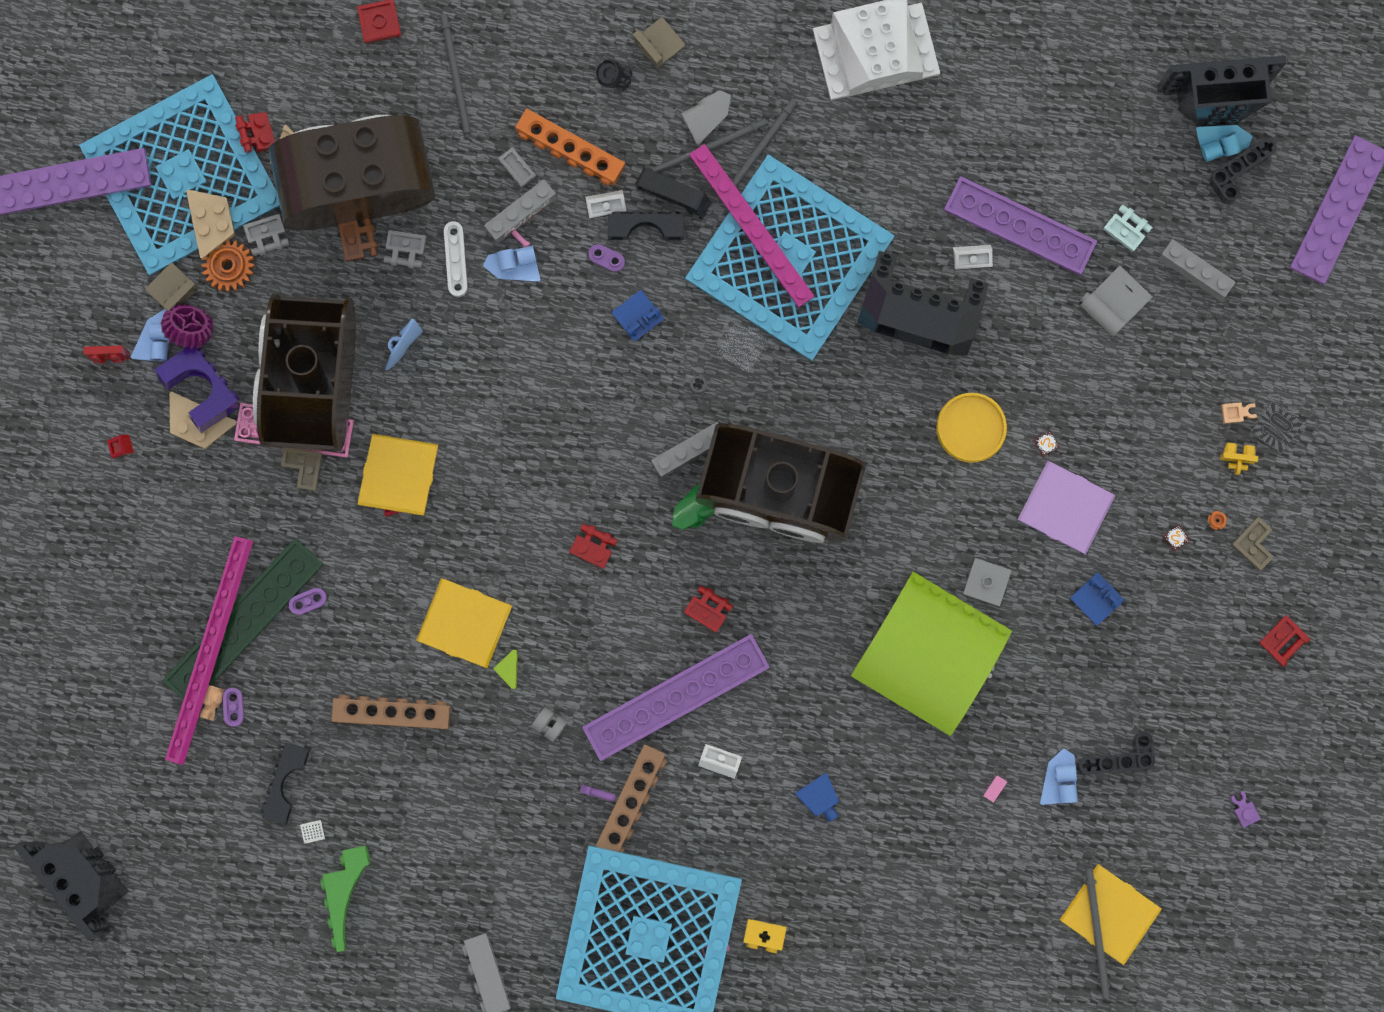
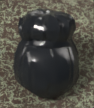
[596,59,632,91]

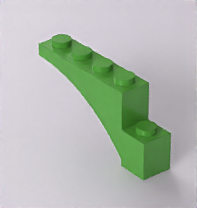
[321,846,371,952]

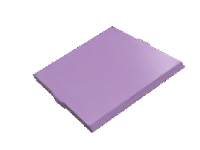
[1018,461,1115,555]

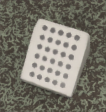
[300,820,325,844]

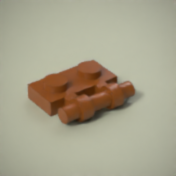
[338,218,378,262]

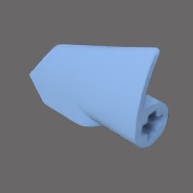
[483,245,540,282]
[131,309,169,362]
[385,319,423,370]
[1040,749,1078,805]

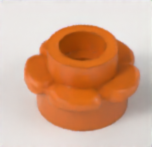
[1208,511,1227,530]

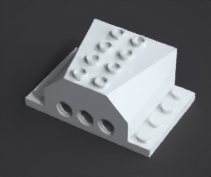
[813,0,940,101]

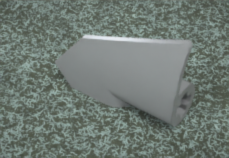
[680,90,731,145]

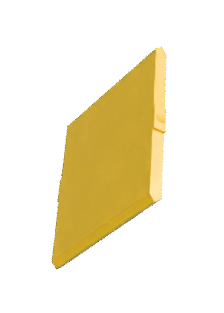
[358,434,438,516]
[416,578,512,668]
[1060,864,1162,965]

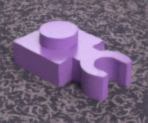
[1230,791,1261,828]

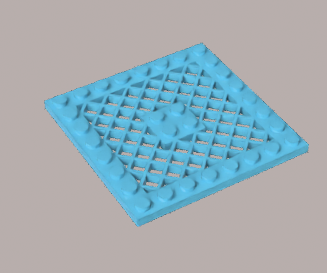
[79,74,280,276]
[685,154,895,361]
[556,845,742,1012]

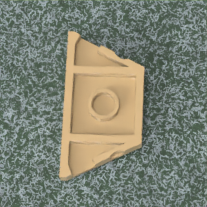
[186,190,235,260]
[169,392,237,449]

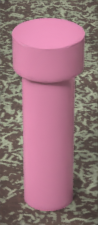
[512,230,530,247]

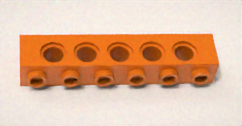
[515,108,625,186]

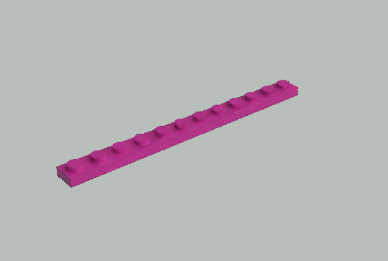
[165,536,253,765]

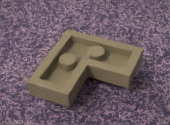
[281,448,323,491]
[1232,517,1274,571]

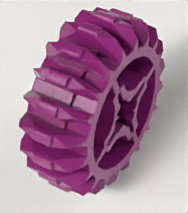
[161,303,213,350]

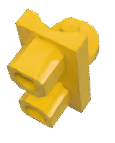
[1220,443,1258,475]

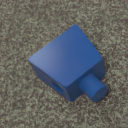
[795,773,839,822]

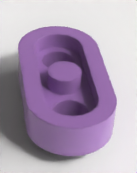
[589,244,625,272]
[289,588,327,615]
[223,688,244,727]

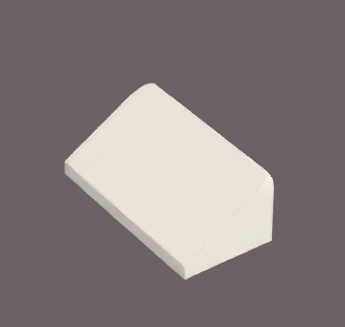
[585,190,626,218]
[953,245,993,269]
[698,744,742,779]

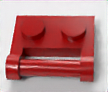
[1258,615,1310,667]

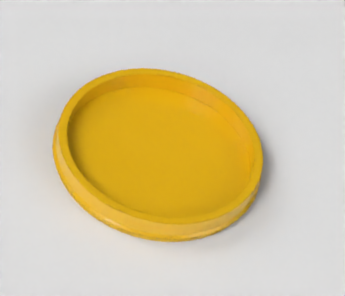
[936,393,1007,463]

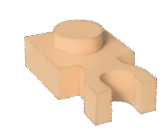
[1221,402,1257,424]
[200,685,224,721]

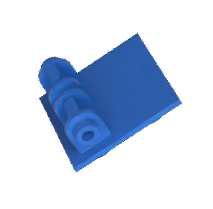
[611,290,664,342]
[1070,572,1124,626]

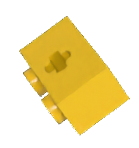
[743,919,787,953]

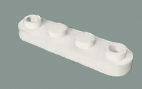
[444,221,468,297]

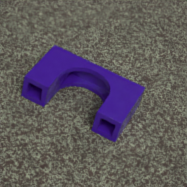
[154,346,239,433]

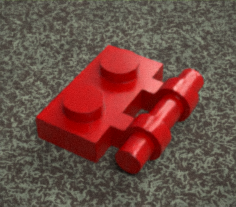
[235,112,275,153]
[569,523,618,569]
[684,585,734,633]

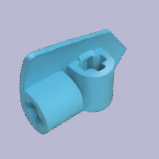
[1196,125,1253,162]

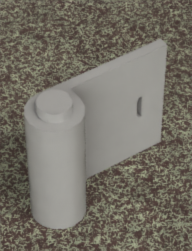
[1080,266,1152,337]

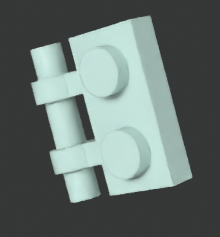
[1103,205,1153,252]

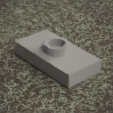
[498,147,536,188]

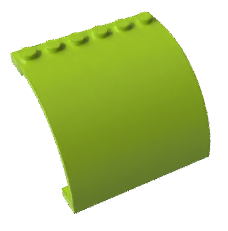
[851,572,1012,736]

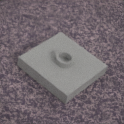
[963,558,1012,607]

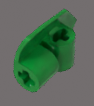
[672,483,715,530]

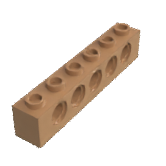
[331,695,451,730]
[596,744,667,852]

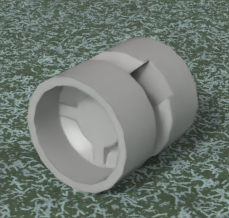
[531,707,568,743]

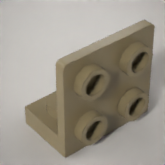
[633,17,685,69]
[146,263,199,311]

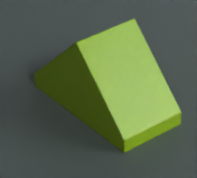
[493,650,518,690]

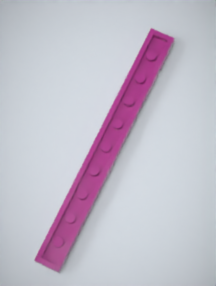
[689,144,814,308]

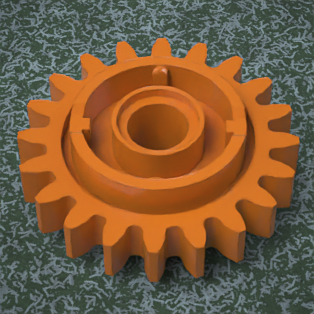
[201,240,255,293]

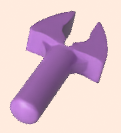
[580,785,616,802]

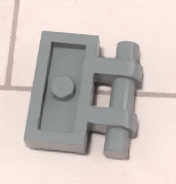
[243,214,290,257]
[384,230,427,269]

